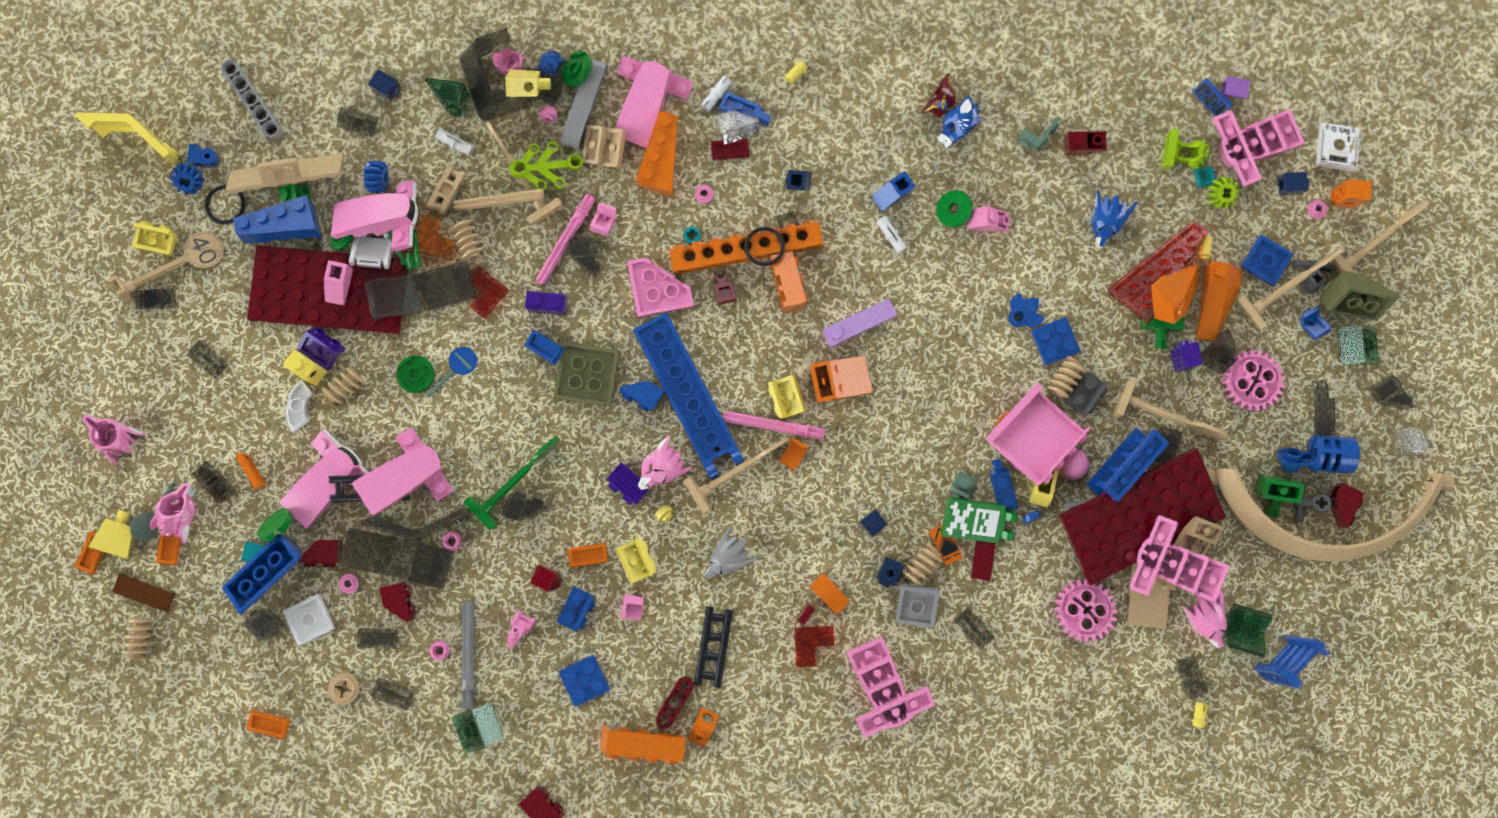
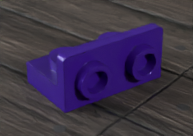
[297,327,346,371]

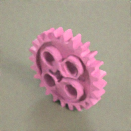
[1221,349,1286,412]
[1053,579,1118,643]

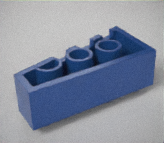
[233,195,323,244]

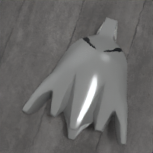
[704,526,759,579]

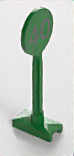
[463,436,560,530]

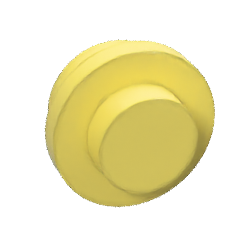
[655,505,673,523]

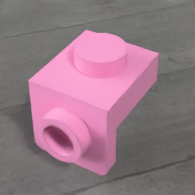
[590,203,617,236]

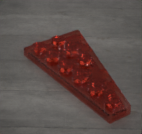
[1108,219,1208,325]

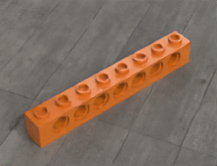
[669,220,823,275]

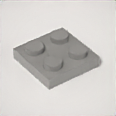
[895,584,940,628]

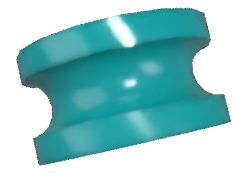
[684,226,701,244]

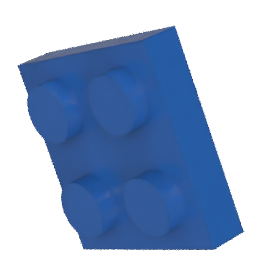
[1240,235,1293,287]
[1030,317,1081,366]
[558,654,611,707]

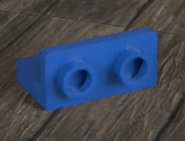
[557,586,596,633]

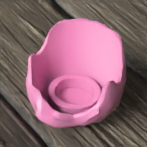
[492,48,525,76]
[1059,449,1090,481]

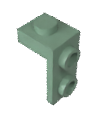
[1017,116,1060,152]

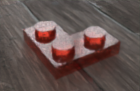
[467,266,509,319]
[794,626,834,667]

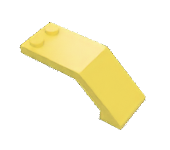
[74,112,183,167]

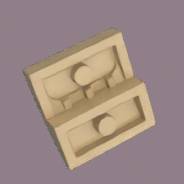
[582,125,626,168]
[1174,516,1224,556]

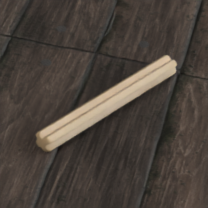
[453,189,545,211]

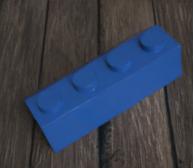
[222,534,303,615]

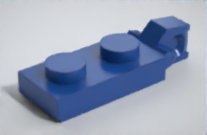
[719,92,771,126]
[990,459,1019,511]

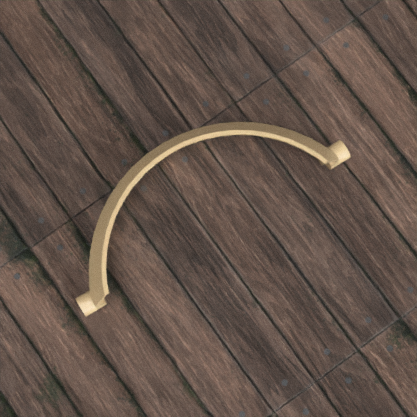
[1206,468,1454,562]

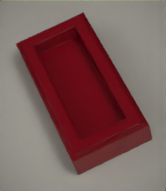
[711,138,750,161]
[970,540,996,581]
[796,603,815,624]

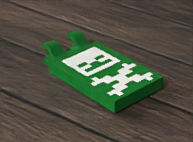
[941,497,1019,543]

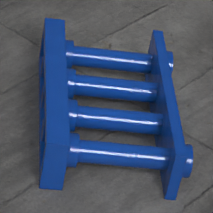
[1086,427,1169,502]
[1254,635,1330,689]

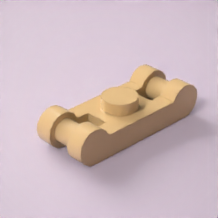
[427,164,467,216]

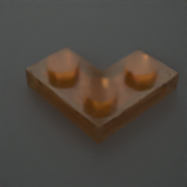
[413,214,455,260]

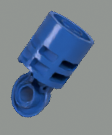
[1277,435,1360,474]

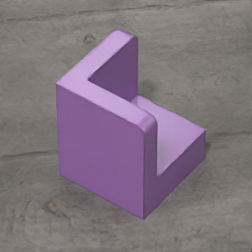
[1221,76,1251,99]

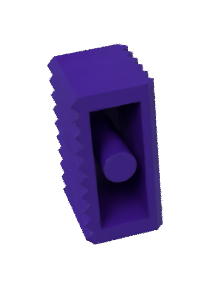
[525,291,568,316]
[1170,340,1203,372]
[606,462,652,505]

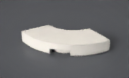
[286,379,314,432]

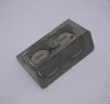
[337,106,380,138]

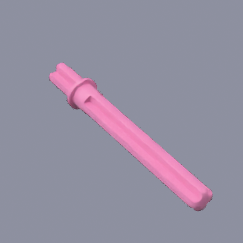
[536,193,596,285]
[723,411,825,440]

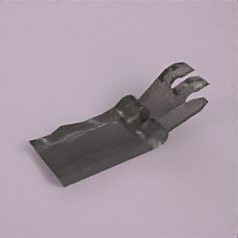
[1312,380,1335,436]

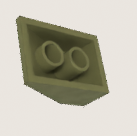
[1322,271,1400,320]

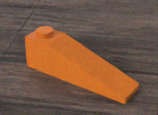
[1196,261,1243,342]
[1151,264,1200,324]

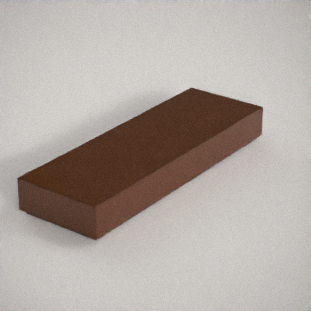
[112,574,176,612]

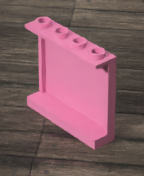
[985,382,1090,486]

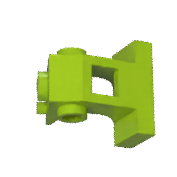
[1161,128,1210,170]

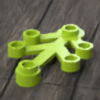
[509,141,583,191]

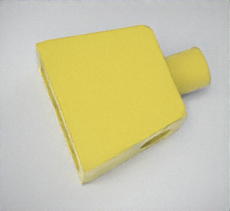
[505,69,551,97]
[283,349,328,386]
[89,510,133,559]

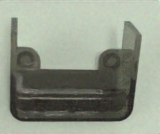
[459,28,534,122]

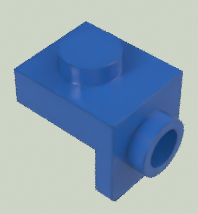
[536,50,565,82]
[1300,306,1332,341]

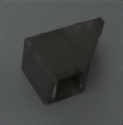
[569,237,600,278]
[1201,329,1236,374]
[1367,374,1415,410]
[501,491,548,522]

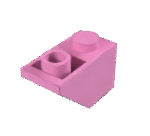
[968,206,1010,231]
[324,260,353,306]

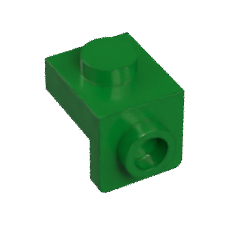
[278,183,311,203]

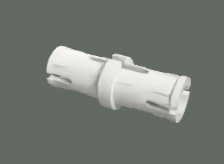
[700,76,732,112]
[435,128,475,156]
[876,216,907,254]

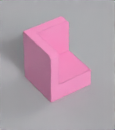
[621,594,645,620]

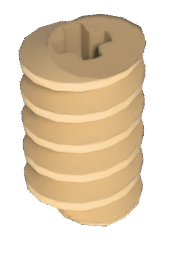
[451,219,484,263]
[1046,356,1086,398]
[322,367,366,408]
[901,543,943,586]
[121,618,154,660]

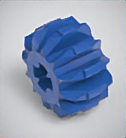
[363,160,389,193]
[169,162,205,196]

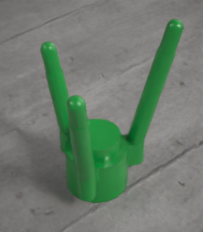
[387,230,422,270]

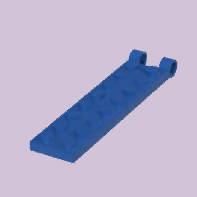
[633,312,745,480]

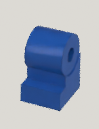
[187,143,220,168]

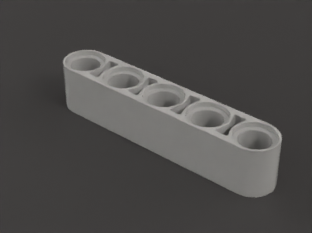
[561,59,608,149]
[221,60,284,142]

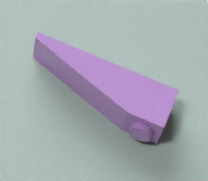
[822,299,898,350]

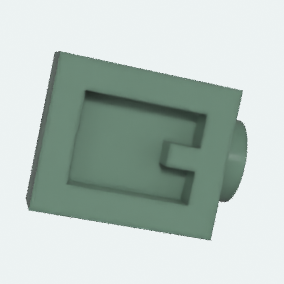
[949,471,977,500]

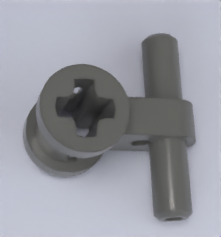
[1293,259,1332,294]
[1294,483,1331,521]

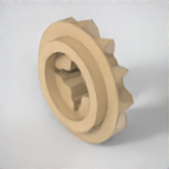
[328,673,360,705]

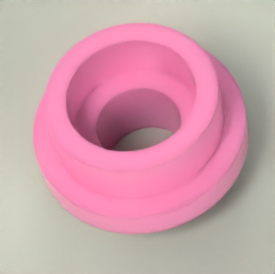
[539,106,558,123]
[695,185,714,204]
[1308,200,1327,219]
[442,531,462,551]
[339,574,359,594]
[430,641,450,661]

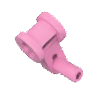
[507,610,536,649]

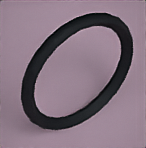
[205,185,245,224]
[744,227,785,266]

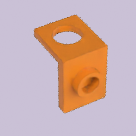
[779,437,809,471]
[687,707,719,748]

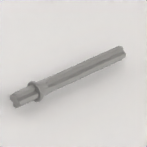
[460,601,476,708]

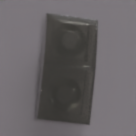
[192,461,236,504]

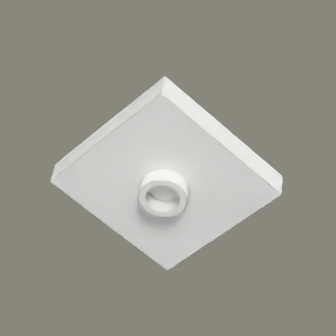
[282,594,336,647]

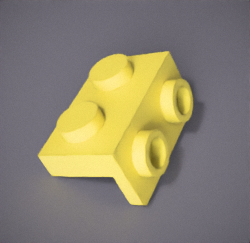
[132,221,178,256]
[768,375,807,419]
[615,537,657,584]

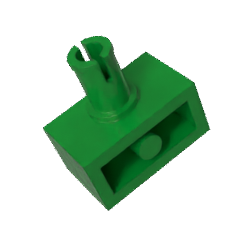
[1140,308,1184,349]
[1254,474,1305,517]

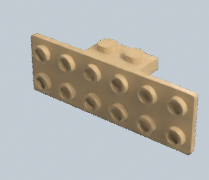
[225,153,344,193]
[1127,544,1177,629]

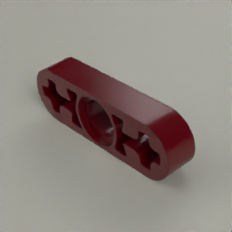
[656,676,694,729]

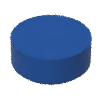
[1022,510,1042,524]

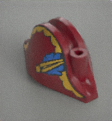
[921,73,958,118]

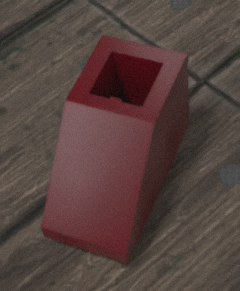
[1064,131,1107,156]
[1330,483,1364,528]
[297,540,342,567]
[530,565,563,592]
[379,582,416,622]
[518,786,564,818]

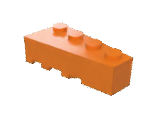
[636,110,678,197]
[599,725,686,764]

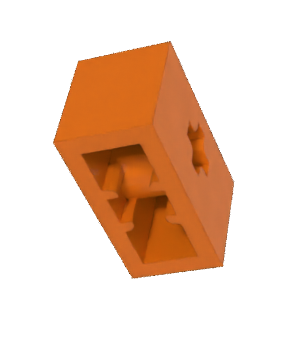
[1330,179,1372,209]

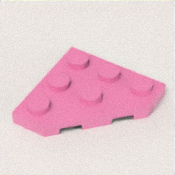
[627,258,694,318]

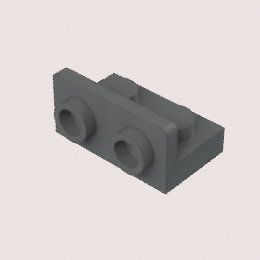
[1065,371,1109,416]

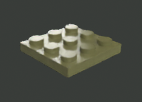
[553,342,620,407]

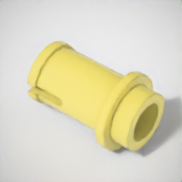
[784,61,808,85]
[1197,236,1213,261]
[1191,702,1209,728]

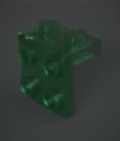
[1226,603,1273,657]

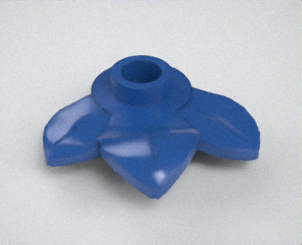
[1008,293,1044,327]

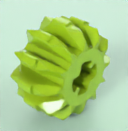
[1206,177,1241,209]

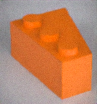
[770,250,808,313]

